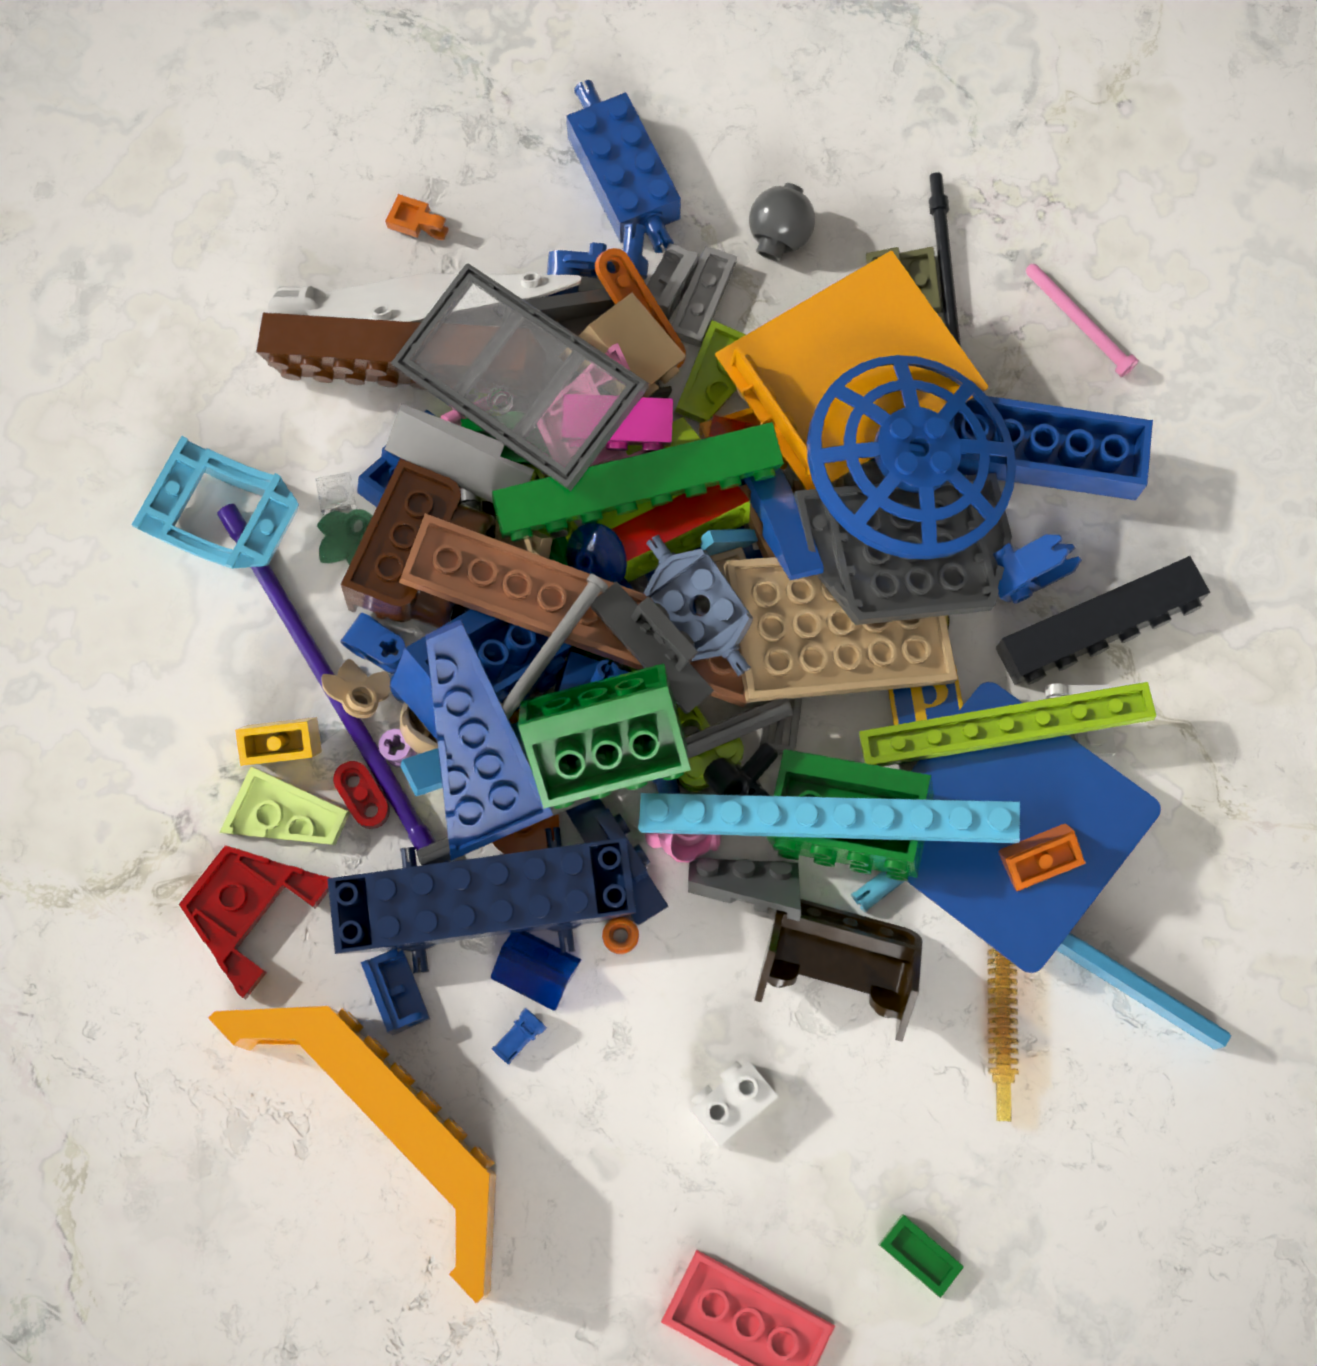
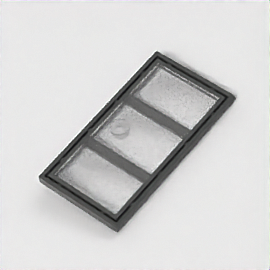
[391,263,649,491]

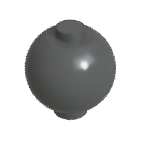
[749,183,815,261]

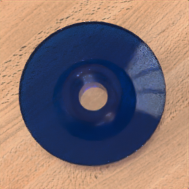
[566,523,627,584]

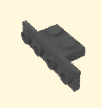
[590,581,714,714]

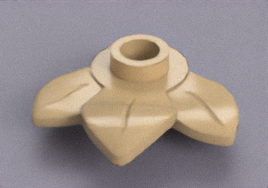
[321,659,391,719]

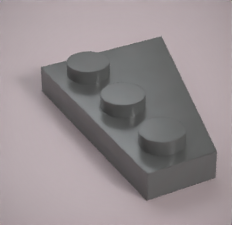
[688,857,801,922]

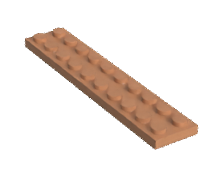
[399,514,747,708]

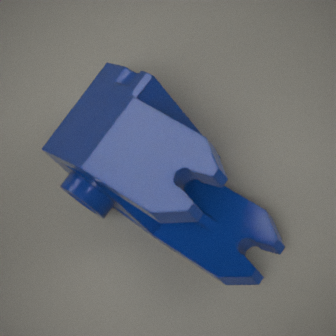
[993,534,1082,604]

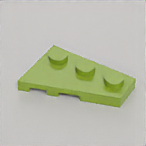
[674,320,746,423]

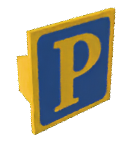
[888,665,963,725]

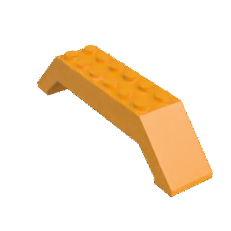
[208,1006,496,1304]

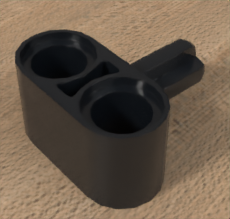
[703,742,778,796]

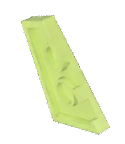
[219,767,351,845]

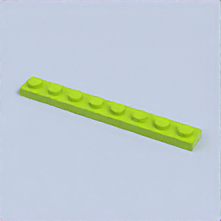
[859,682,1157,766]

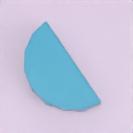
[700,529,758,556]

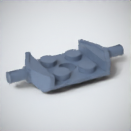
[644,535,753,676]

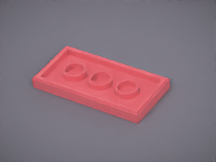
[661,1250,835,1366]

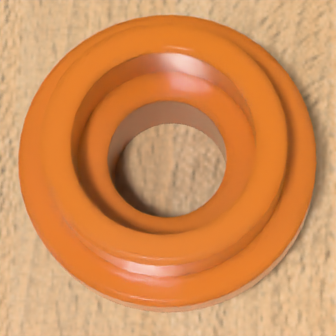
[602,917,639,954]

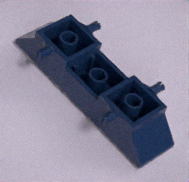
[327,827,636,974]

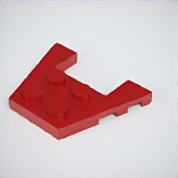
[179,845,330,999]

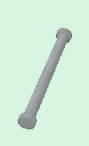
[502,574,608,719]

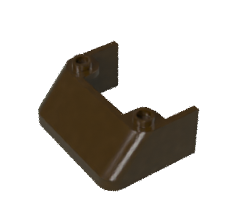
[754,899,922,1042]

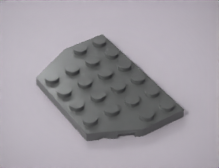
[794,473,1012,625]

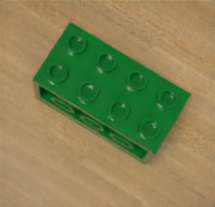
[518,663,691,809]
[766,749,934,881]

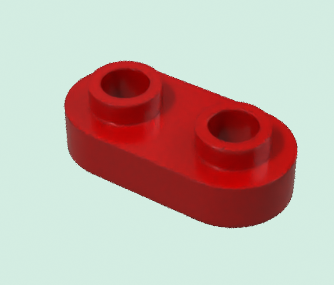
[333,761,390,829]

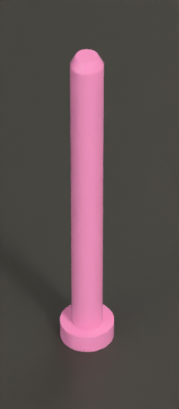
[1026,264,1139,377]

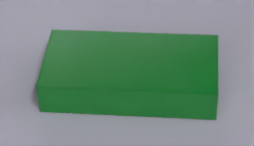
[878,1214,964,1298]

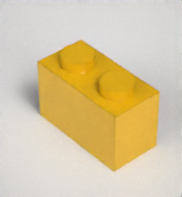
[235,717,322,766]

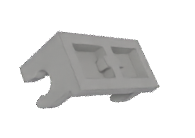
[647,244,699,321]

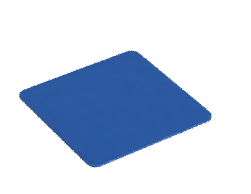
[906,682,1161,973]

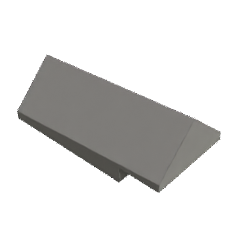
[385,403,534,503]

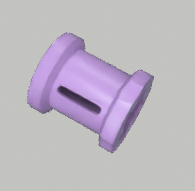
[378,729,417,768]

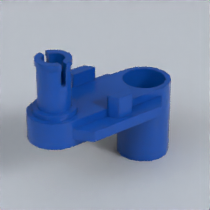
[545,224,649,297]

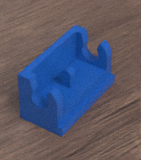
[360,949,430,1035]

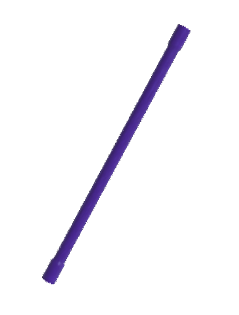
[217,504,436,851]

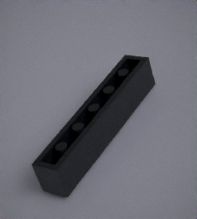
[996,556,1210,685]

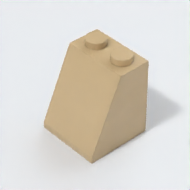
[559,293,686,398]

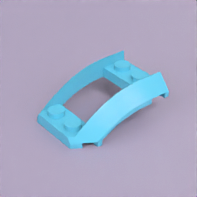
[131,436,299,569]

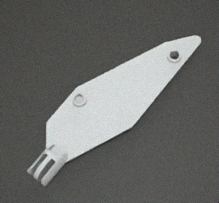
[268,272,582,323]

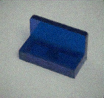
[491,931,582,1011]

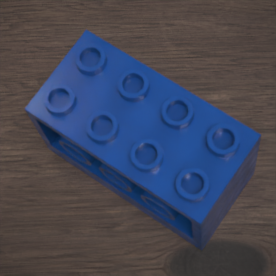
[391,609,571,740]

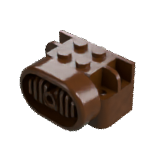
[340,458,495,629]

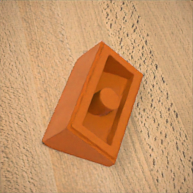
[998,824,1085,891]

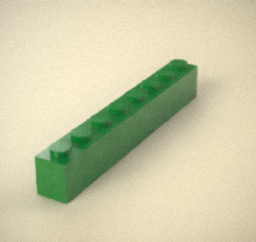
[492,422,784,542]

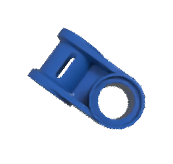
[340,613,406,674]

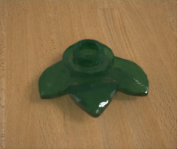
[317,509,373,565]

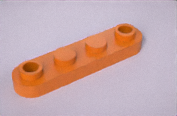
[595,248,686,368]

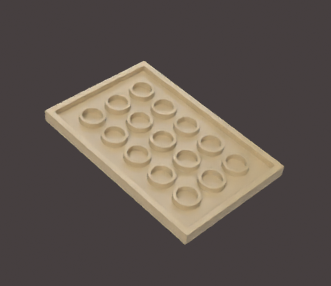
[724,557,958,703]

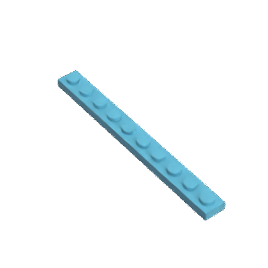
[638,793,1020,843]

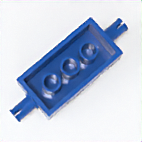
[566,80,681,253]

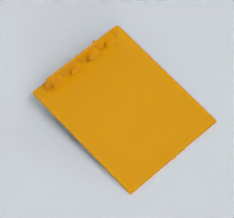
[715,250,989,490]

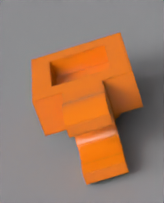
[385,194,449,240]

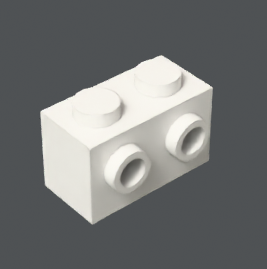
[690,1061,778,1147]

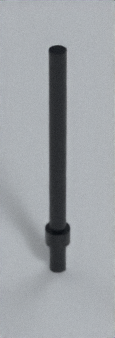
[928,172,961,347]

